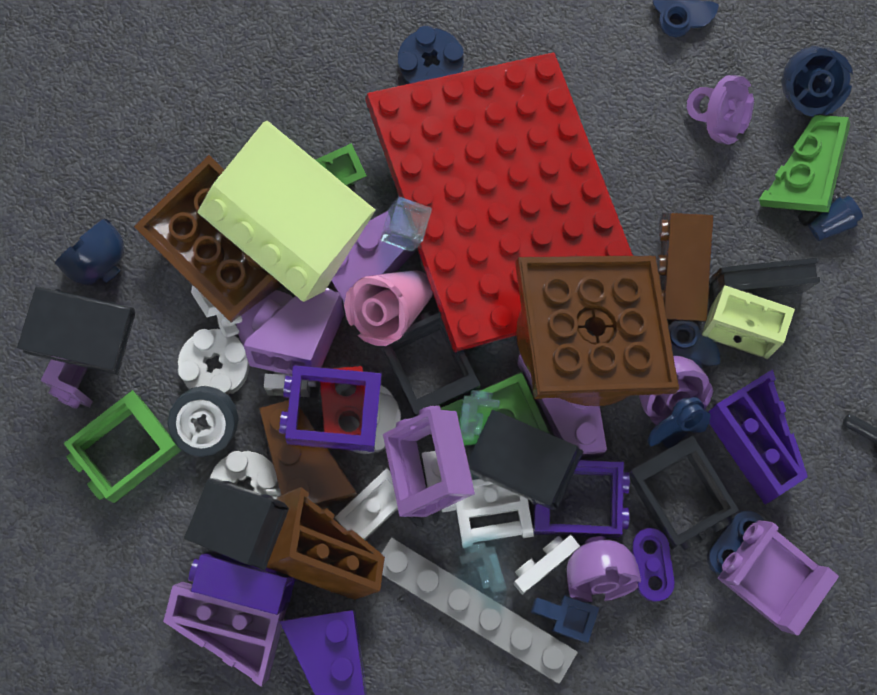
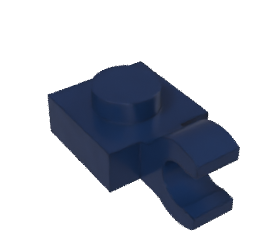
[530,596,599,643]

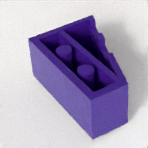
[708,369,808,504]
[280,610,367,695]

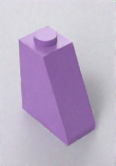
[243,288,344,375]

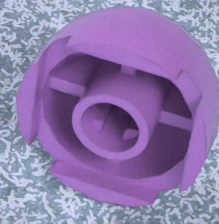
[639,356,713,425]
[567,536,641,602]

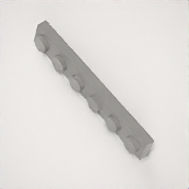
[381,537,578,684]

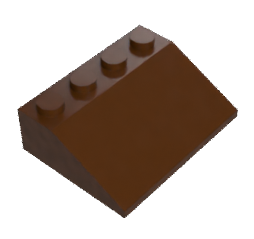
[134,155,283,323]

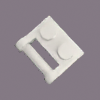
[456,479,534,548]

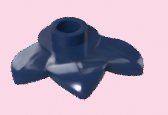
[652,0,719,37]
[668,320,720,369]
[648,397,710,449]

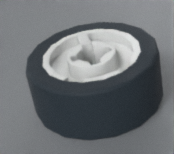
[167,386,239,457]

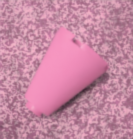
[344,270,433,346]

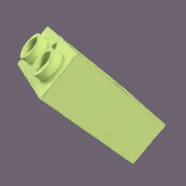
[702,285,795,359]

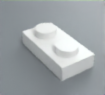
[335,468,398,540]
[513,535,580,595]

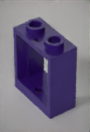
[279,365,382,452]
[533,460,630,538]
[189,551,296,615]

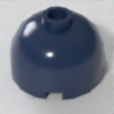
[781,46,853,116]
[54,219,125,285]

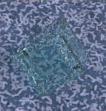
[380,197,432,251]

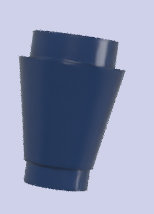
[808,195,863,241]

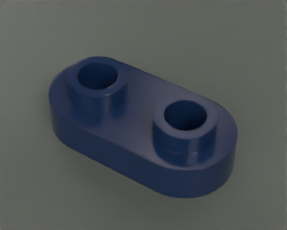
[707,511,764,575]

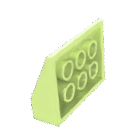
[197,121,376,302]

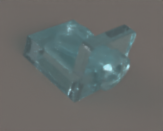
[459,390,500,442]
[459,543,507,595]

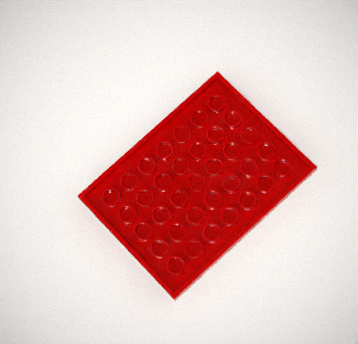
[365,52,633,352]

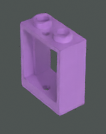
[383,406,475,517]

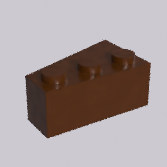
[657,213,713,321]
[259,400,358,508]
[266,487,385,600]

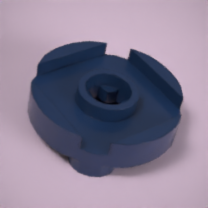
[398,26,464,84]

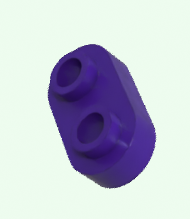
[631,528,675,602]

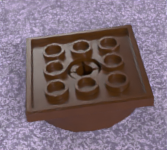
[515,256,679,406]

